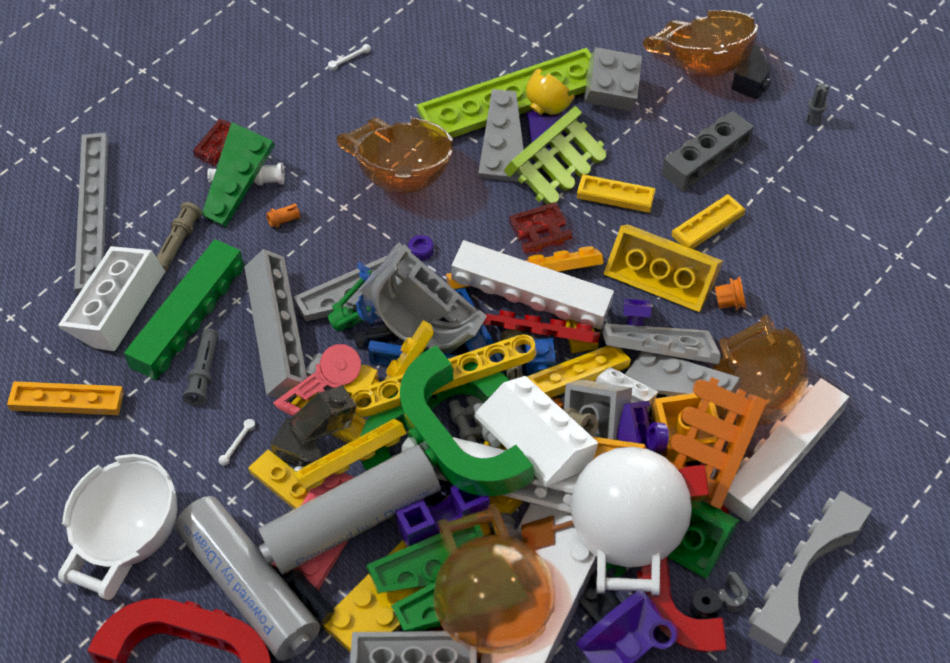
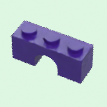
[395,486,490,547]

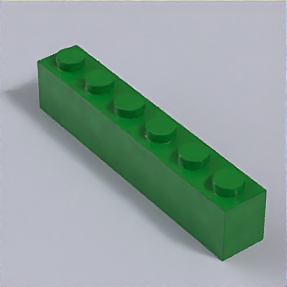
[124,239,244,380]

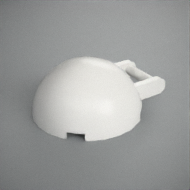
[571,447,692,596]
[58,454,177,600]

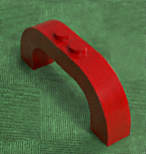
[637,465,727,653]
[87,598,272,663]

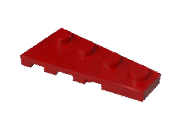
[482,310,600,343]

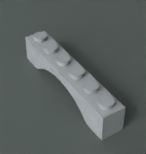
[748,491,872,656]

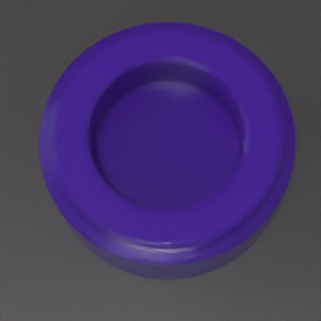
[408,235,434,261]
[647,422,669,452]

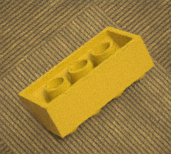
[603,224,723,312]

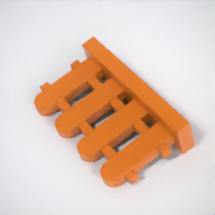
[669,377,767,509]

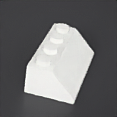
[58,246,165,351]
[475,376,598,486]

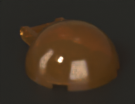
[643,10,758,77]
[337,117,453,194]
[713,314,809,426]
[433,504,556,654]

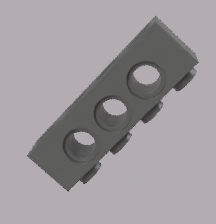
[662,111,754,192]

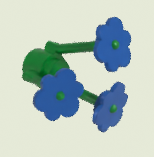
[328,262,379,332]

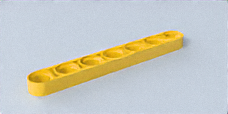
[350,334,537,417]

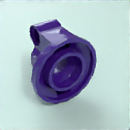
[576,589,679,663]

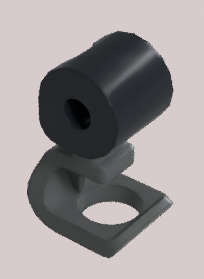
[691,572,748,620]

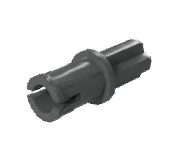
[806,83,829,126]

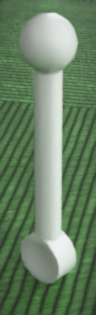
[328,44,371,70]
[218,419,255,466]

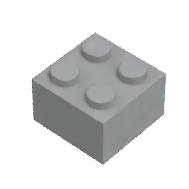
[584,47,642,111]
[564,379,632,441]

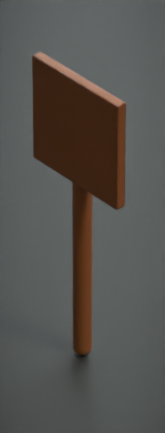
[521,515,574,553]

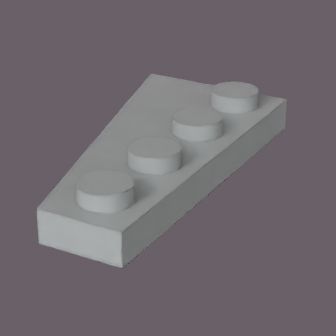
[478,89,526,183]
[293,256,398,322]
[602,323,721,364]
[625,351,741,397]

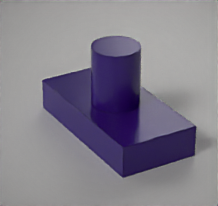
[622,298,652,326]

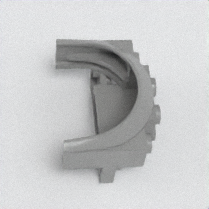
[359,242,487,354]

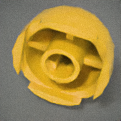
[526,69,575,115]

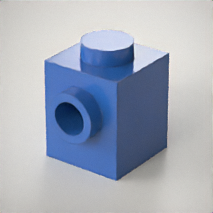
[525,338,556,376]

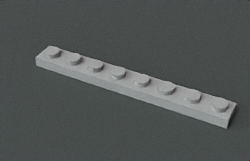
[74,133,108,295]

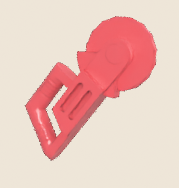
[273,344,361,423]

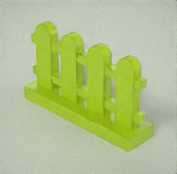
[503,106,606,205]

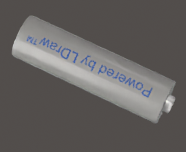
[258,445,441,575]
[175,496,320,661]

